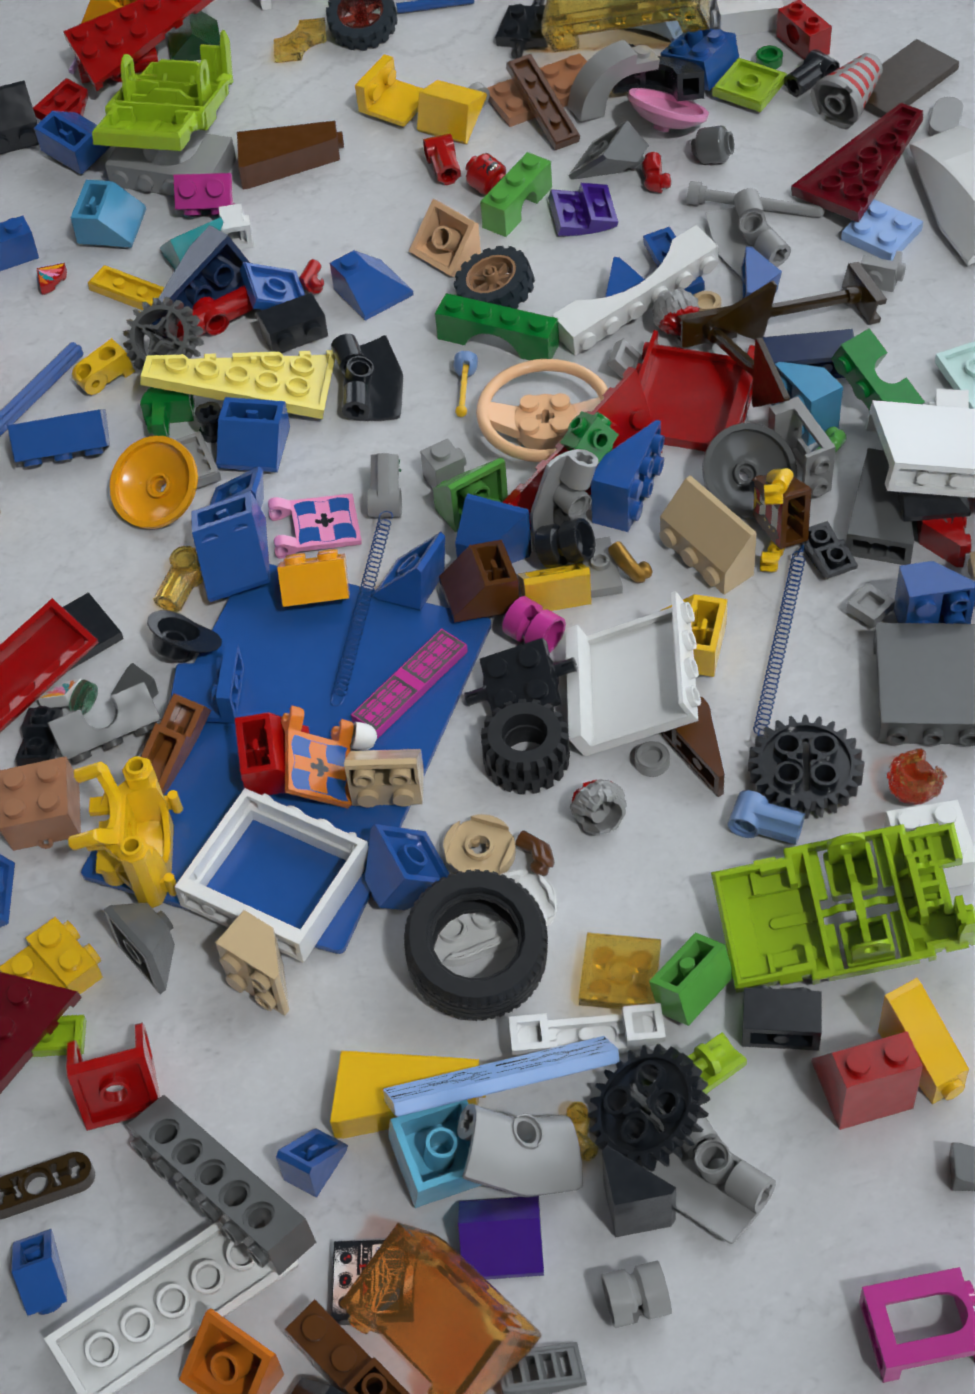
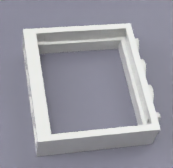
[174,788,368,963]

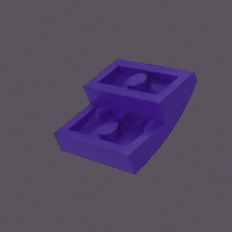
[548,183,618,236]

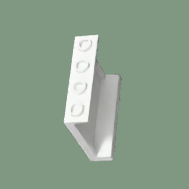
[865,400,975,498]
[565,591,701,757]

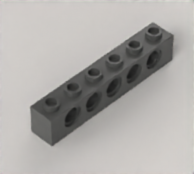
[127,1095,317,1275]

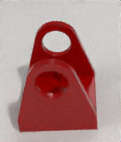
[66,1022,160,1131]

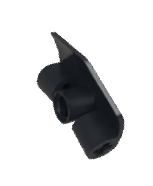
[331,334,403,421]

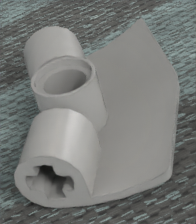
[706,188,791,279]
[530,449,598,553]
[457,1104,583,1197]
[649,1117,776,1244]

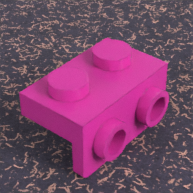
[173,173,235,216]

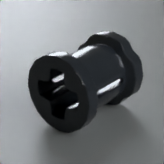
[195,402,221,443]

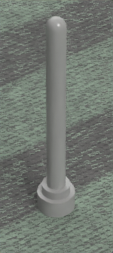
[686,181,825,218]

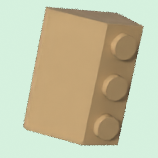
[659,475,757,595]

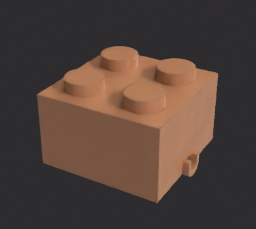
[0,756,81,851]

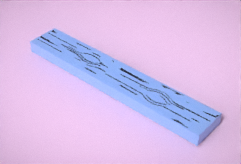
[383,1036,620,1117]

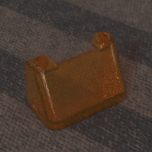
[339,1223,542,1394]

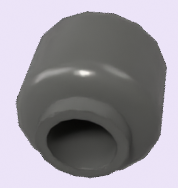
[691,125,735,165]

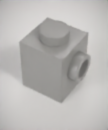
[420,438,467,488]

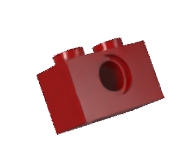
[776,0,832,60]

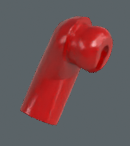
[299,259,325,294]

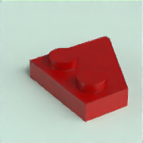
[33,78,88,120]

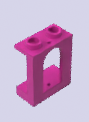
[859,1267,975,1383]

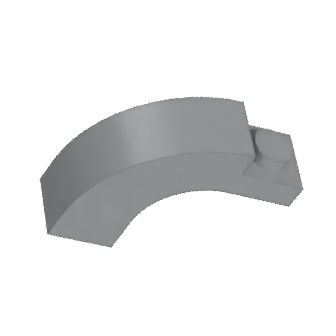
[568,40,660,122]

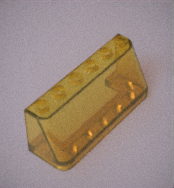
[542,0,710,53]

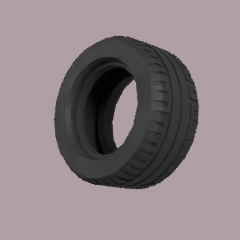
[404,869,548,1021]

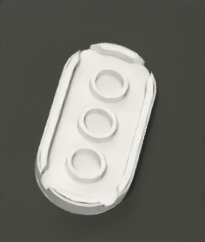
[434,870,557,967]

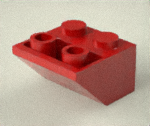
[235,712,310,796]

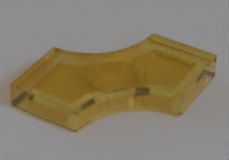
[274,17,327,63]

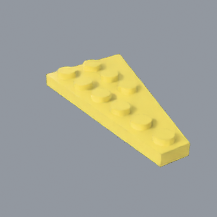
[140,350,335,419]

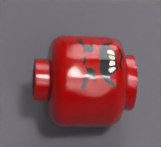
[465,153,507,196]

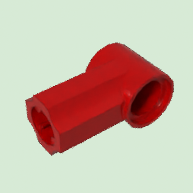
[423,133,461,185]

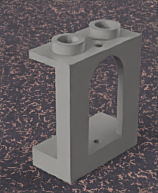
[768,396,836,498]

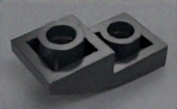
[800,521,858,579]
[16,706,63,767]

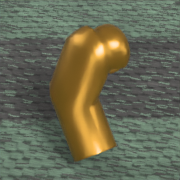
[608,541,653,583]

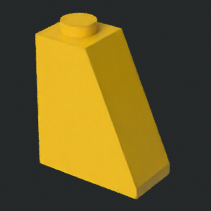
[878,978,969,1105]

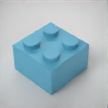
[388,1100,481,1208]

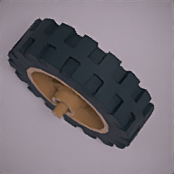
[454,246,535,309]

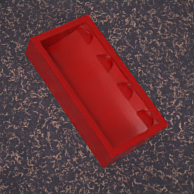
[0,598,99,732]

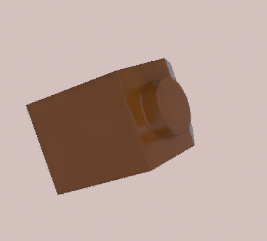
[661,696,725,797]

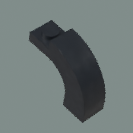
[612,56,704,102]

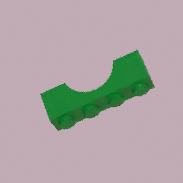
[435,293,559,361]

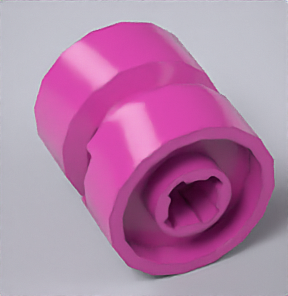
[502,596,566,653]

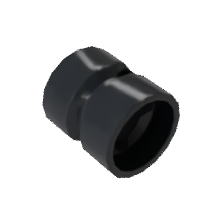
[535,518,596,568]

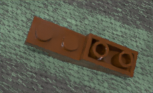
[284,1299,410,1394]

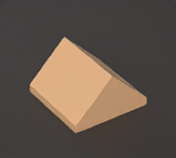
[408,199,481,277]

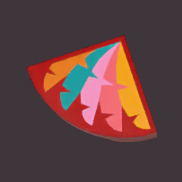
[37,262,67,295]

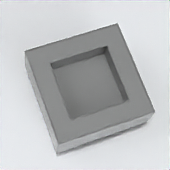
[607,338,643,379]
[847,583,895,628]

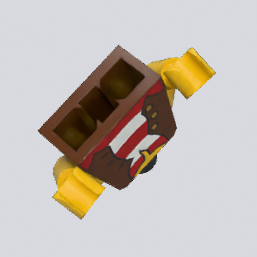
[749,468,812,572]

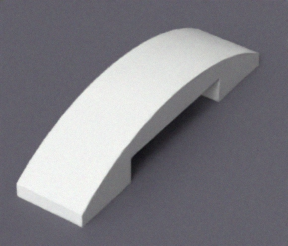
[508,1003,666,1056]

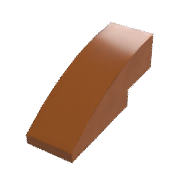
[140,693,211,796]

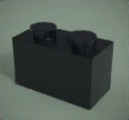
[257,293,328,353]
[742,985,822,1051]

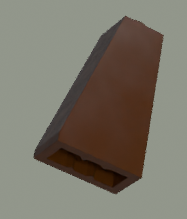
[237,120,344,189]

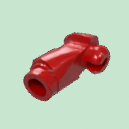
[642,152,672,193]

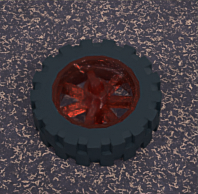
[326,0,398,51]

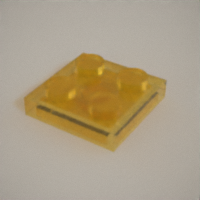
[578,932,661,1009]

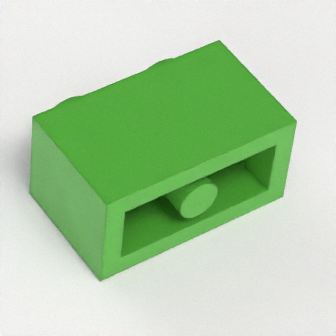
[649,932,733,1026]

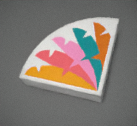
[38,678,82,708]

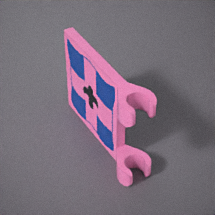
[268,493,362,559]

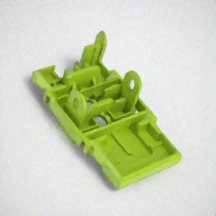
[92,30,234,151]
[711,822,975,993]

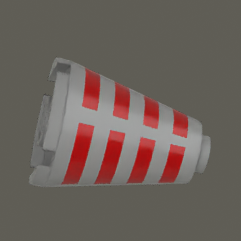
[811,53,883,128]

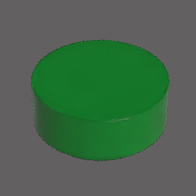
[756,45,783,69]

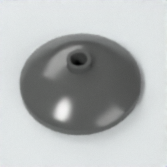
[702,423,797,518]

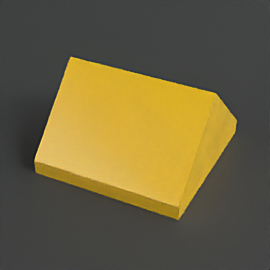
[417,80,487,145]
[517,563,591,611]

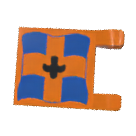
[281,706,354,808]

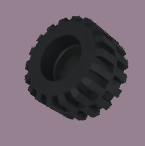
[481,699,570,794]

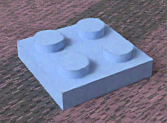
[841,199,923,261]

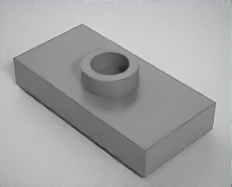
[176,431,221,488]
[581,536,623,598]

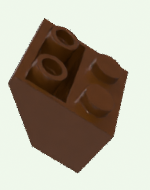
[439,540,519,622]

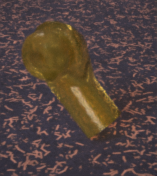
[566,1101,599,1161]

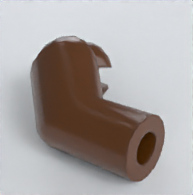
[515,830,555,877]

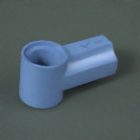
[728,790,805,845]

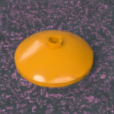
[110,436,198,529]

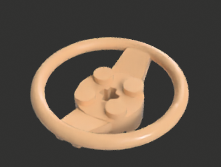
[476,359,608,462]

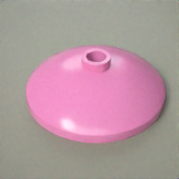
[627,88,709,132]

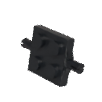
[495,0,560,59]
[464,638,578,711]

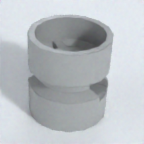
[601,1260,672,1328]

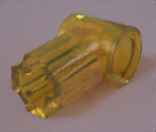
[153,546,203,612]

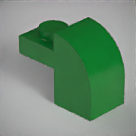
[140,387,195,437]

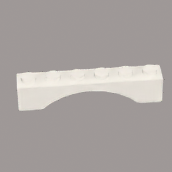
[552,225,718,356]

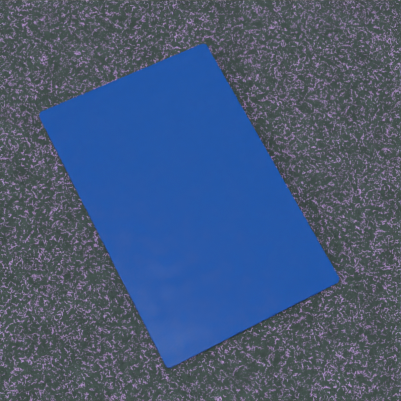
[81,564,491,954]

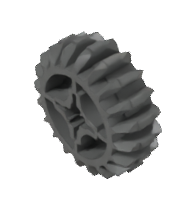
[123,297,204,370]

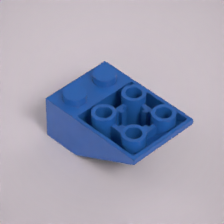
[591,420,665,532]
[191,491,271,602]

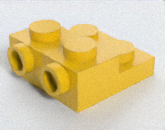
[0,916,103,994]

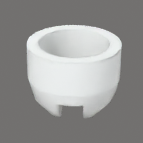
[350,722,377,751]

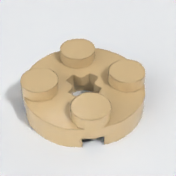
[443,814,516,875]

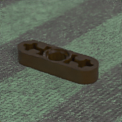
[0,1152,95,1220]

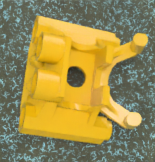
[68,756,183,908]

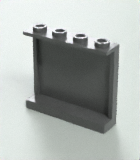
[873,623,975,746]

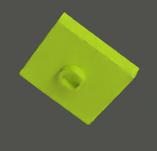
[712,58,787,112]

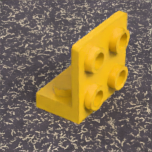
[355,54,423,127]

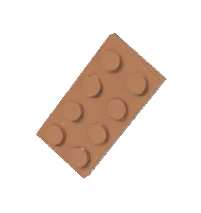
[487,53,587,127]

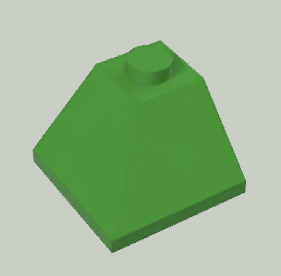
[432,457,508,533]

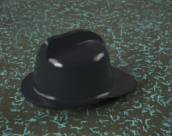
[147,610,222,662]

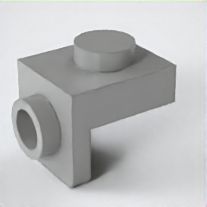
[860,251,906,292]

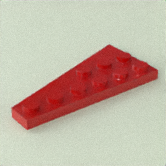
[63,0,214,91]
[502,367,663,530]

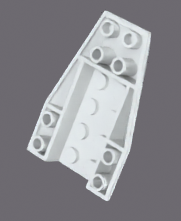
[909,125,975,265]

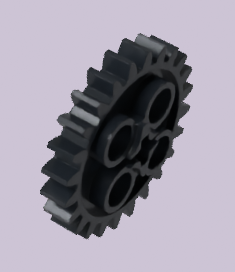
[748,715,865,819]
[588,1044,710,1172]

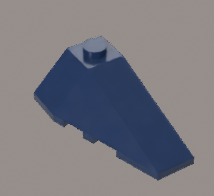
[151,225,250,339]

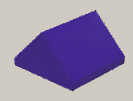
[458,1196,544,1281]

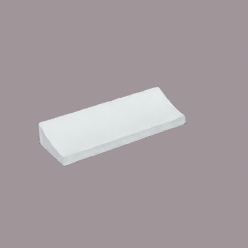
[44,1220,299,1394]

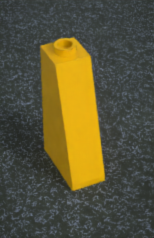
[330,1050,486,1139]

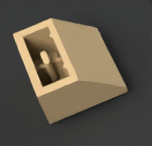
[344,749,424,807]
[215,910,289,1016]

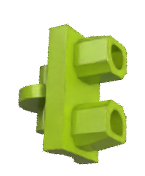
[688,1032,747,1094]

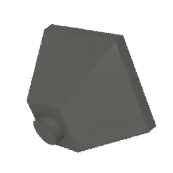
[568,120,649,180]
[103,903,175,994]

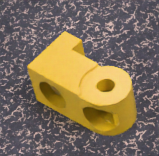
[72,338,135,395]

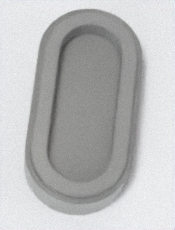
[929,97,963,136]

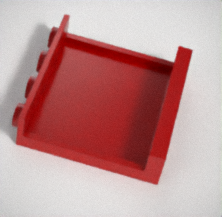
[636,330,755,452]

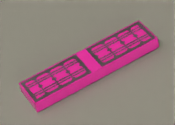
[351,628,468,739]

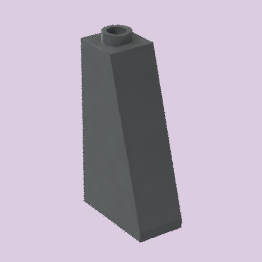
[846,448,914,565]

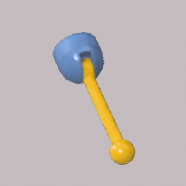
[453,351,478,417]

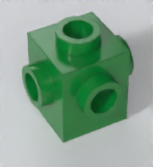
[559,411,619,466]

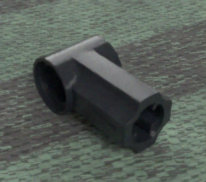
[784,49,840,97]

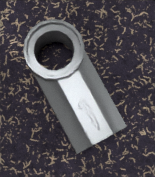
[367,453,402,517]

